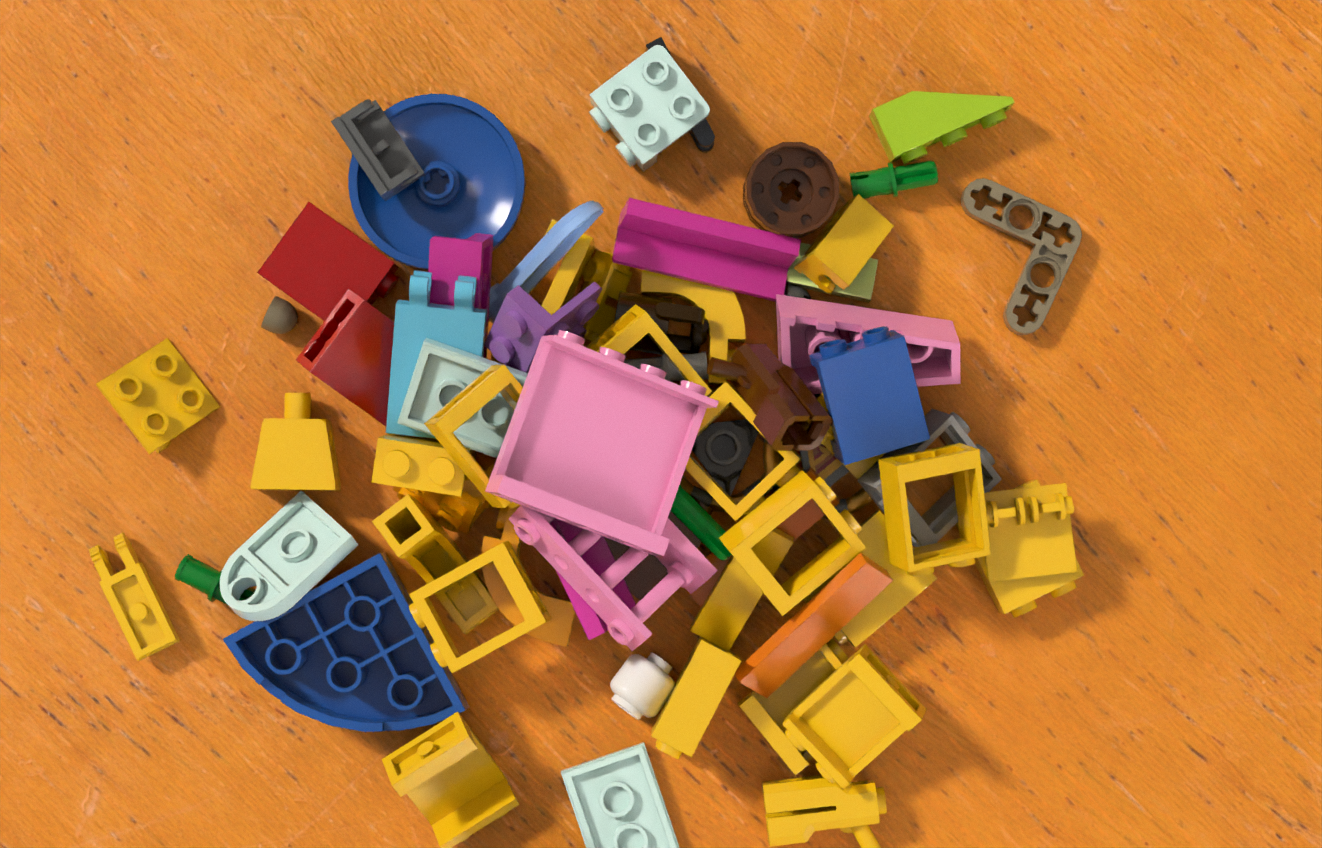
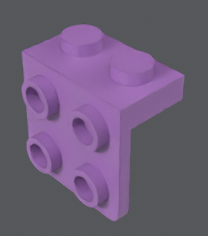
[484,282,602,373]

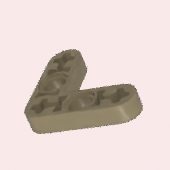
[961,178,1082,335]

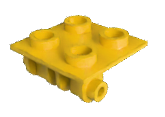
[96,338,220,455]
[984,483,1077,582]

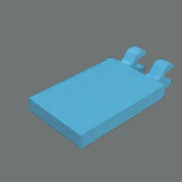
[386,270,487,439]

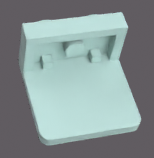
[589,45,710,172]

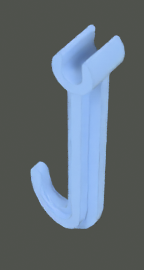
[489,200,604,324]

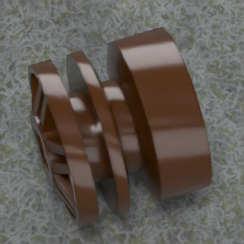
[743,142,839,239]

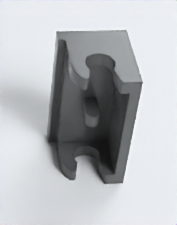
[331,99,426,201]

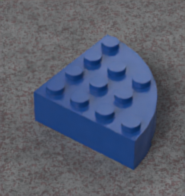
[223,552,470,732]

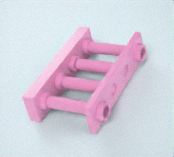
[509,505,718,651]

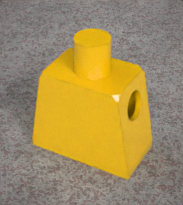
[251,393,341,491]

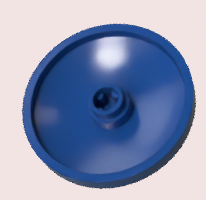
[348,94,525,270]

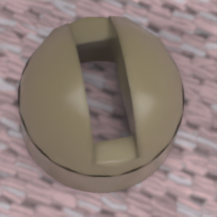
[261,296,298,334]

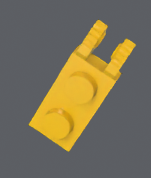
[89,532,180,661]

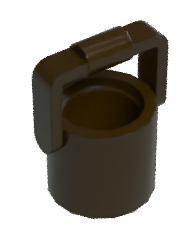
[615,291,709,355]

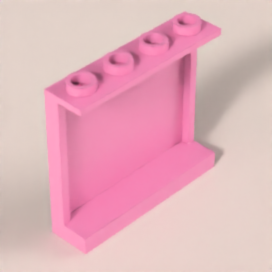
[485,330,719,556]

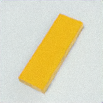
[690,528,794,652]

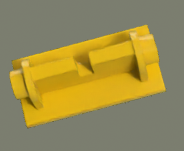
[580,251,633,342]

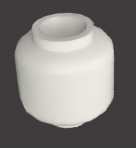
[610,652,675,720]

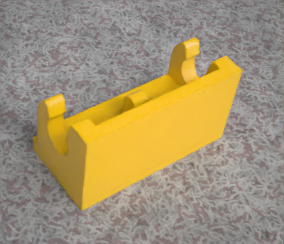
[794,194,894,293]

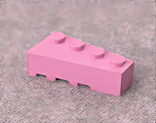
[776,294,961,394]

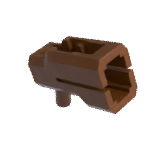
[707,343,833,451]

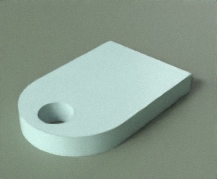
[220,490,358,621]

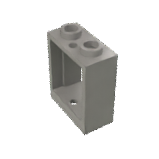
[857,409,1002,547]

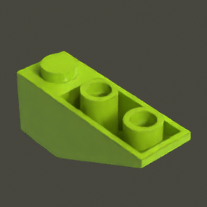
[869,91,1015,165]

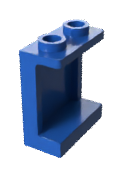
[809,326,930,465]

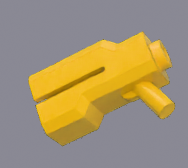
[762,775,887,848]

